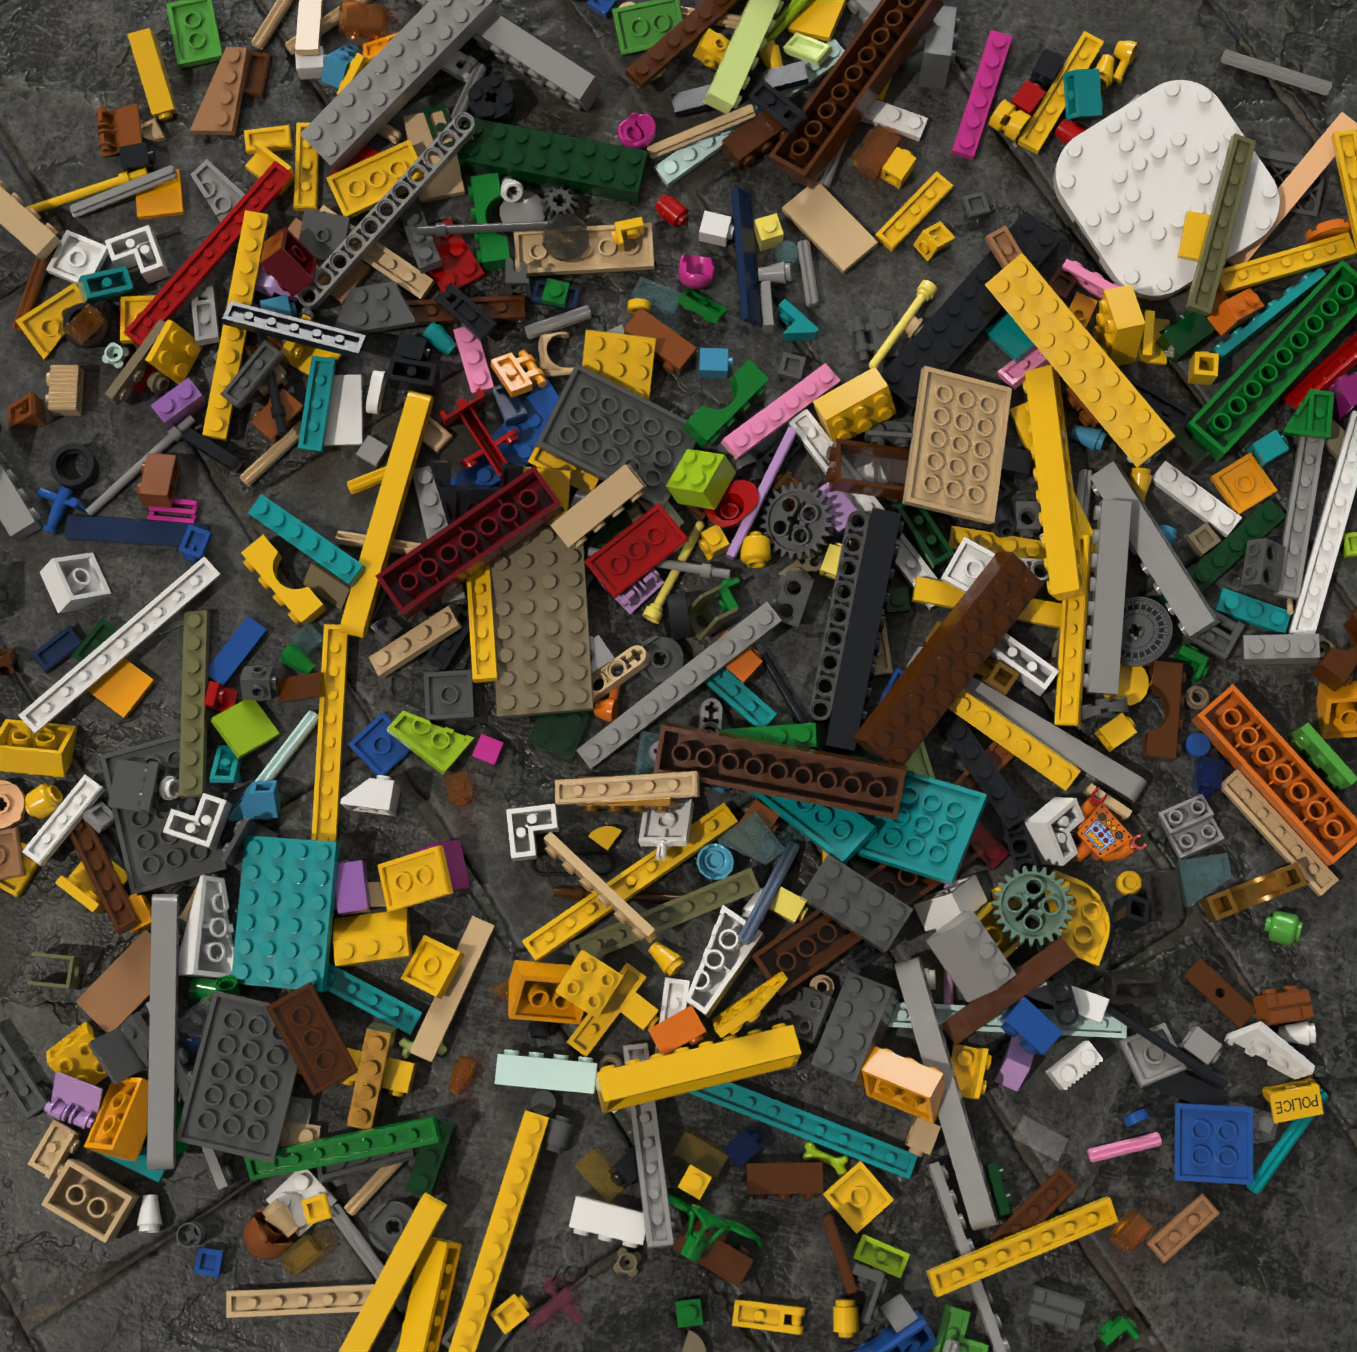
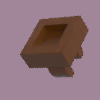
[0,648,17,677]

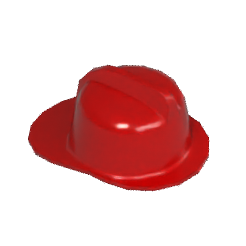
[706,480,759,528]

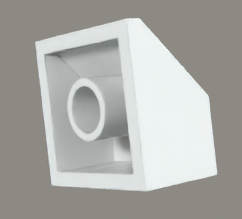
[40,552,111,614]
[340,775,401,817]

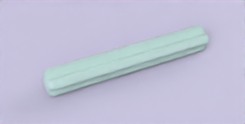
[254,710,319,782]

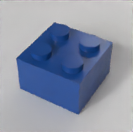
[998,997,1063,1055]

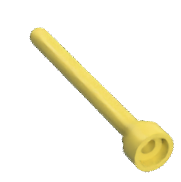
[869,280,938,369]
[642,521,705,624]

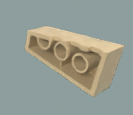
[0,180,61,262]
[550,464,647,548]

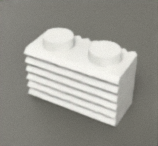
[1045,1041,1103,1090]

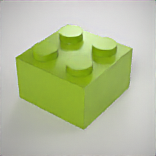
[666,449,736,510]

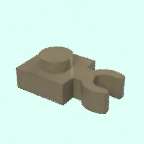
[778,554,822,593]

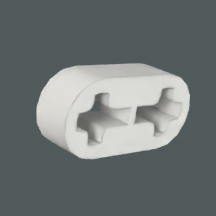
[366,370,387,415]

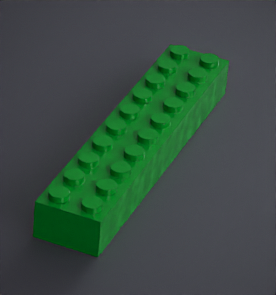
[1182,260,1357,462]

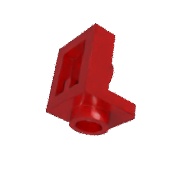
[204,681,239,712]

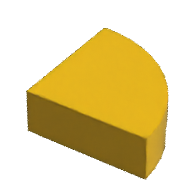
[588,826,622,851]

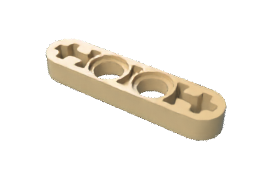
[592,645,650,703]

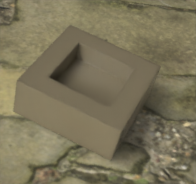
[1186,522,1221,557]

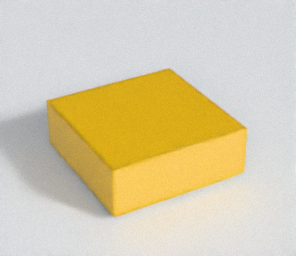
[301,1193,333,1226]

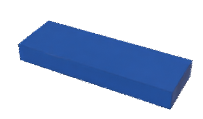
[209,616,268,687]

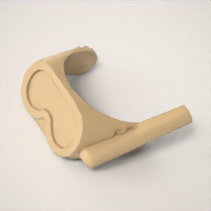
[538,332,574,377]

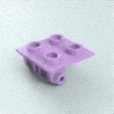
[598,569,664,614]
[44,1072,103,1129]

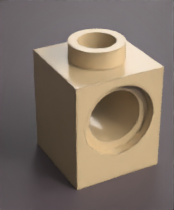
[904,1116,941,1157]

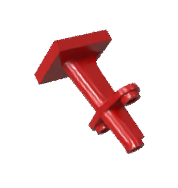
[439,388,519,479]

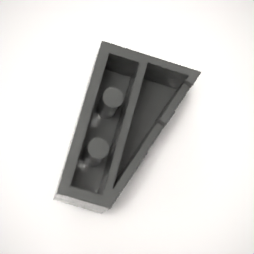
[918,6,960,90]

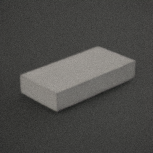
[760,281,774,334]
[880,1293,918,1332]

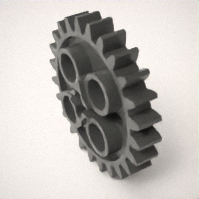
[760,482,836,560]

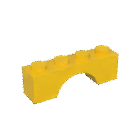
[241,535,327,628]

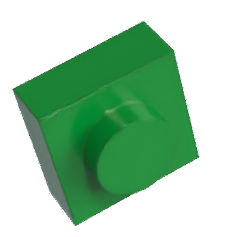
[541,278,570,308]
[675,1298,703,1328]

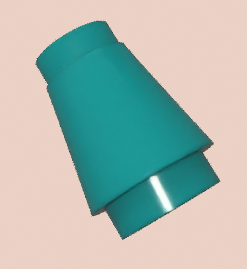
[422,322,457,356]

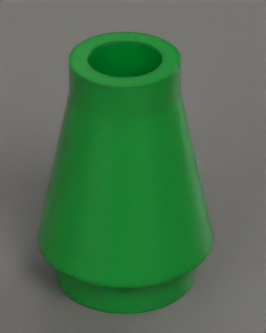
[279,643,316,674]

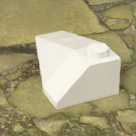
[178,875,234,979]

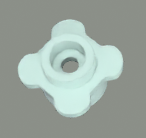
[102,342,130,369]

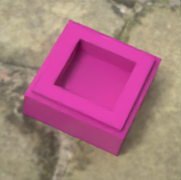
[472,734,504,766]

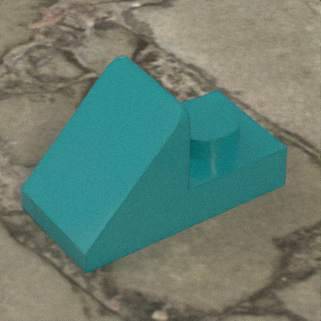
[778,299,819,341]
[209,745,242,783]

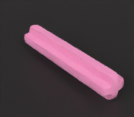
[1087,1132,1162,1162]

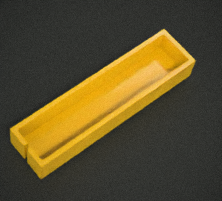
[595,1023,801,1114]

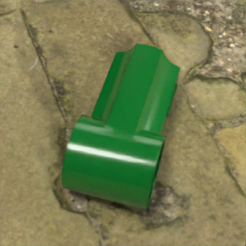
[189,975,240,1000]

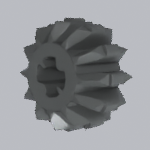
[541,184,580,226]

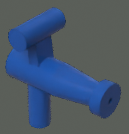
[38,486,88,535]

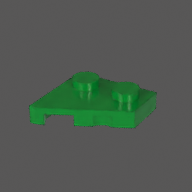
[1282,389,1334,440]

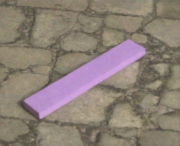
[726,427,797,561]

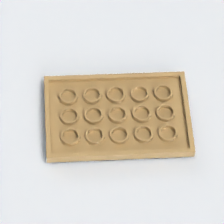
[902,366,1012,524]

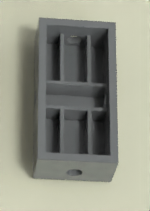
[800,854,913,953]
[811,971,901,1087]

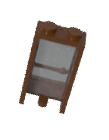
[826,438,910,500]

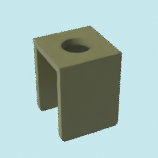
[688,585,738,641]
[27,952,83,990]

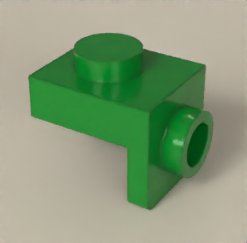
[717,577,741,616]
[1174,645,1209,683]
[1096,1315,1140,1346]

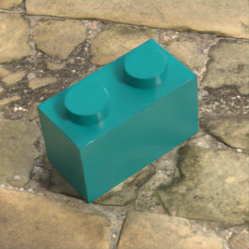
[1063,69,1103,120]
[77,266,133,303]

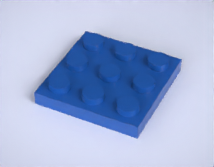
[1175,1103,1253,1185]

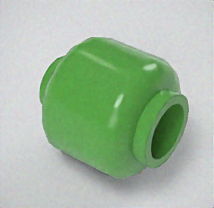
[1264,911,1303,945]

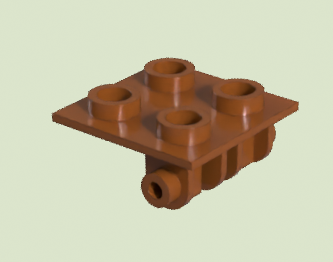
[95,103,142,158]

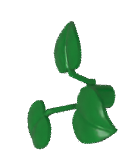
[667,1194,763,1262]

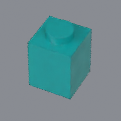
[1247,430,1289,468]

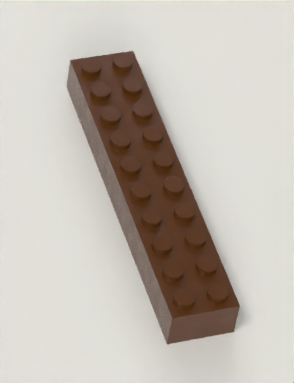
[769,0,944,189]
[853,551,1044,766]
[653,722,908,820]
[751,839,983,998]

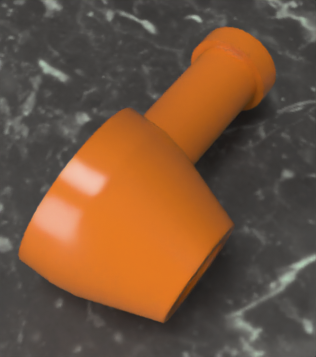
[594,683,623,722]

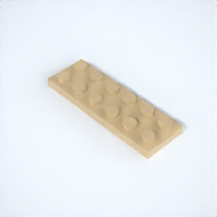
[514,223,654,277]

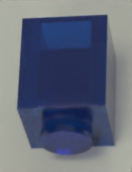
[1191,756,1225,795]
[722,1128,762,1168]

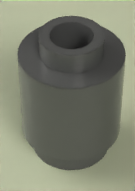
[543,1114,574,1154]

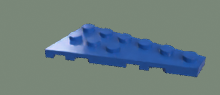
[451,376,559,487]

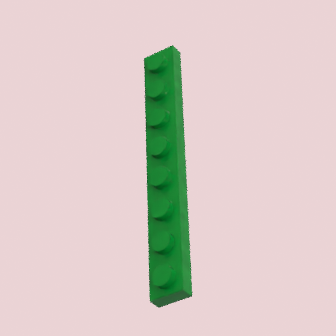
[244,1115,442,1181]

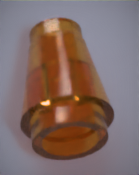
[448,1055,477,1095]

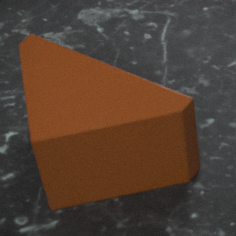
[8,392,46,429]

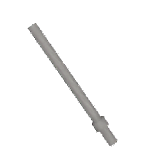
[85,415,196,517]
[587,547,730,579]

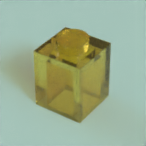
[280,1234,324,1275]

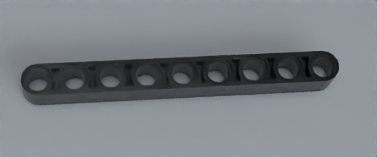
[1002,821,1080,1028]

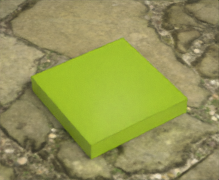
[211,700,280,759]

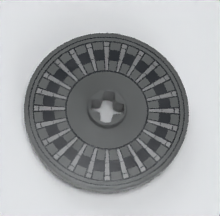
[1120,597,1173,667]

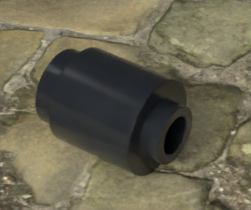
[989,503,1016,538]

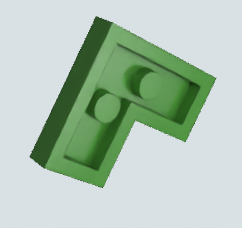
[933,1304,989,1352]

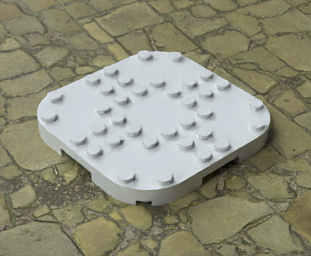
[1053,80,1280,301]

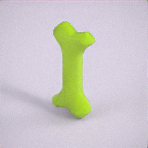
[803,1141,849,1175]

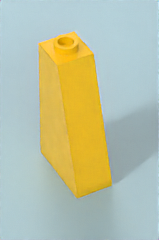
[127,28,178,121]

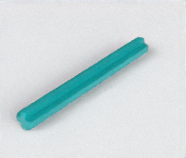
[1247,1089,1329,1194]

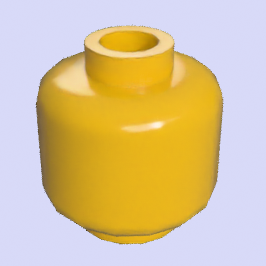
[740,531,771,568]
[25,783,63,820]

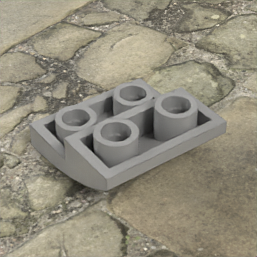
[1158,794,1225,861]

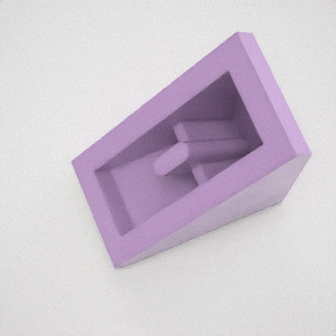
[994,1036,1033,1092]

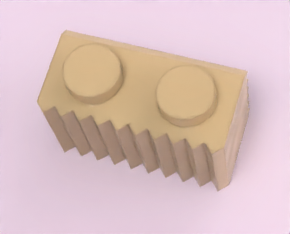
[45,365,84,416]

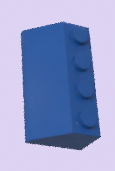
[854,1310,938,1352]

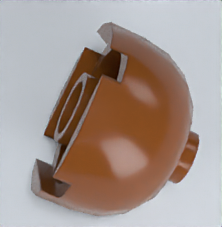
[243,1208,295,1260]

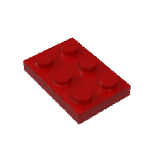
[428,218,486,294]

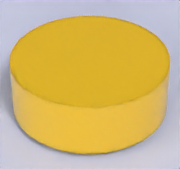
[627,298,651,315]
[1116,871,1142,895]

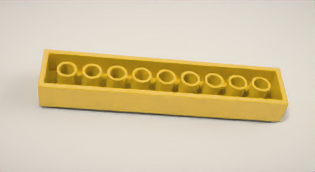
[985,253,1176,468]

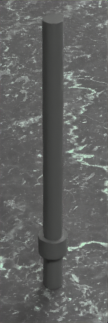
[417,221,557,237]

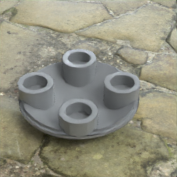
[500,190,545,234]

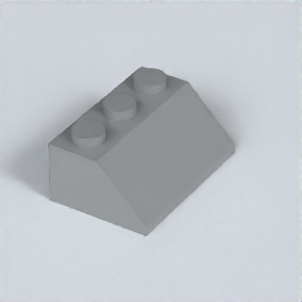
[925,911,1016,1002]

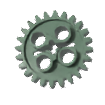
[992,865,1074,948]

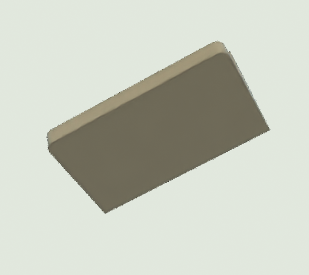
[303,561,351,609]

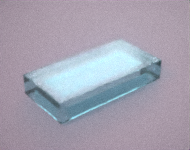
[631,276,681,316]

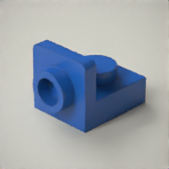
[178,524,213,564]

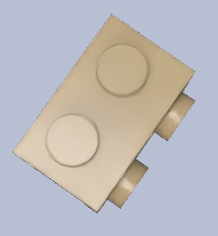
[28,1119,82,1179]

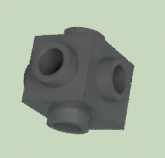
[240,665,278,701]

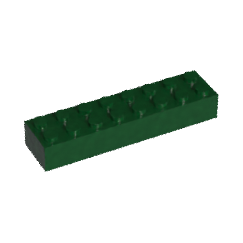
[458,118,648,205]

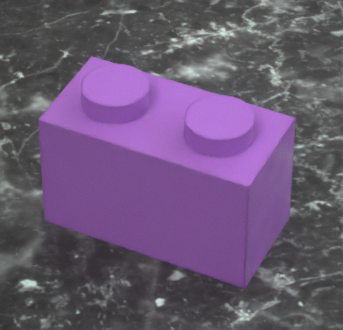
[150,377,208,430]
[334,860,371,916]

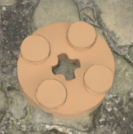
[0,780,26,830]

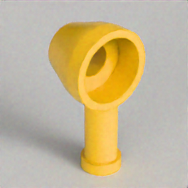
[1112,41,1138,83]

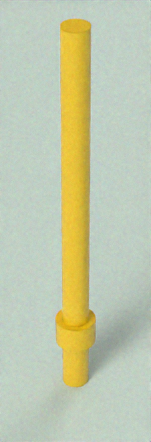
[24,168,148,213]

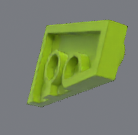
[387,711,474,775]

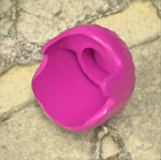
[618,112,656,150]
[678,254,715,289]

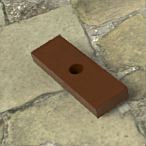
[1182,958,1255,1028]

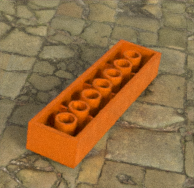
[1191,684,1357,866]

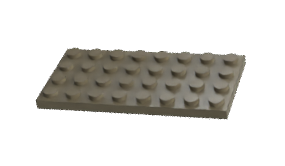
[490,525,594,718]

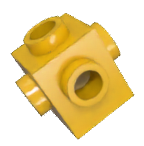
[693,28,730,70]

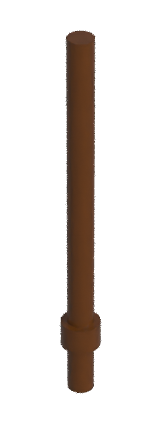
[554,886,684,903]

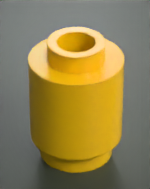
[833,1299,859,1338]

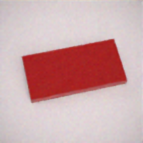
[584,503,689,599]

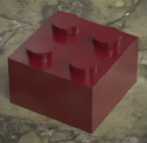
[260,226,317,297]

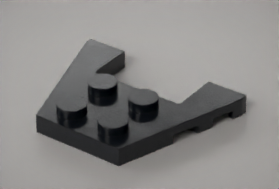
[430,460,524,525]

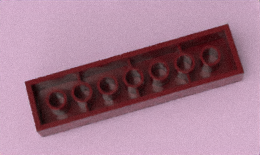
[375,466,564,620]

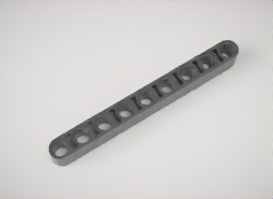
[809,510,869,722]

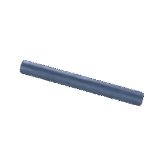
[738,841,800,945]

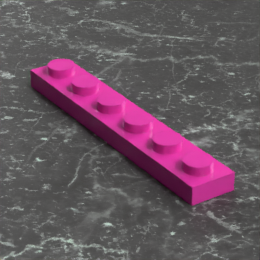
[951,30,1012,160]

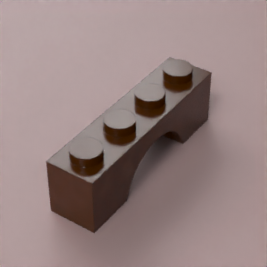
[1310,606,1357,692]
[1142,661,1186,762]

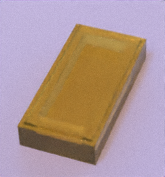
[673,1131,728,1178]
[575,1148,623,1203]

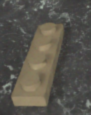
[105,319,166,407]

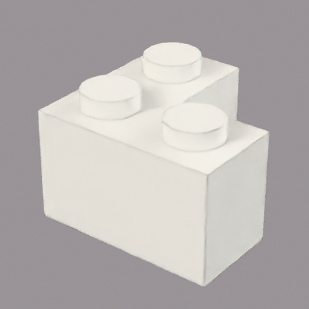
[105,225,170,284]
[163,793,233,851]
[1025,797,1085,866]
[506,804,559,861]
[913,875,987,931]

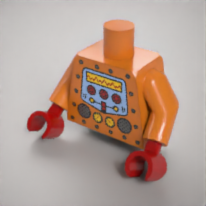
[1073,787,1149,862]

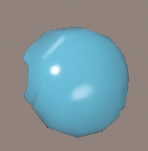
[696,843,734,880]

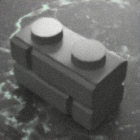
[1025,1284,1085,1335]

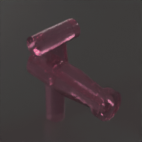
[527,1276,582,1331]

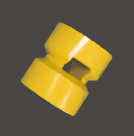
[988,99,1032,142]

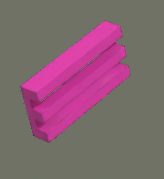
[147,499,199,523]

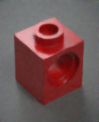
[1010,80,1046,117]

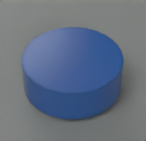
[1184,733,1210,758]
[1123,1109,1150,1127]

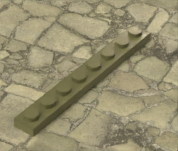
[1185,133,1256,316]
[179,610,210,798]
[569,868,760,958]

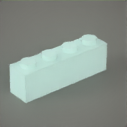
[494,1049,598,1094]

